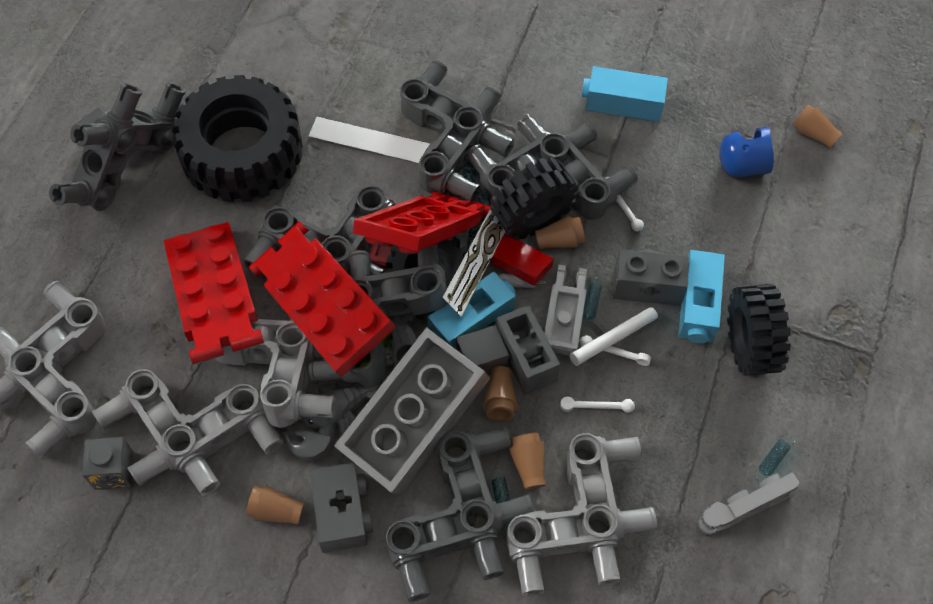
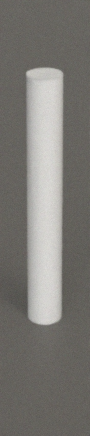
[570,307,658,366]

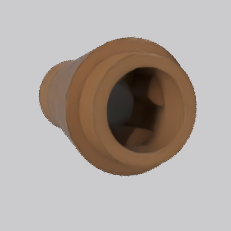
[792,104,842,148]
[535,215,586,250]
[483,366,519,422]
[508,433,546,490]
[246,484,304,525]

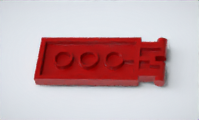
[353,191,493,254]
[249,221,396,377]
[163,222,264,365]

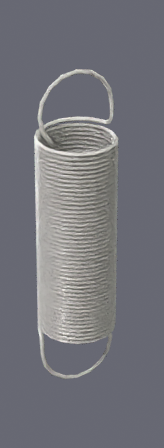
[499,274,546,288]

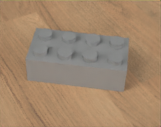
[334,327,490,495]

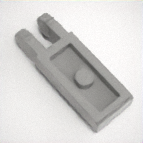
[544,265,587,356]
[697,472,800,537]

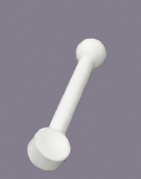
[606,177,644,232]
[579,335,651,366]
[560,396,635,413]

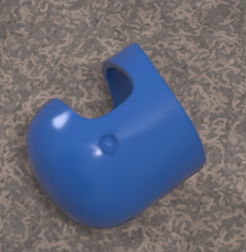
[719,127,774,178]

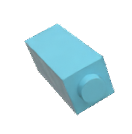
[581,66,668,122]
[678,250,725,343]
[428,272,516,349]

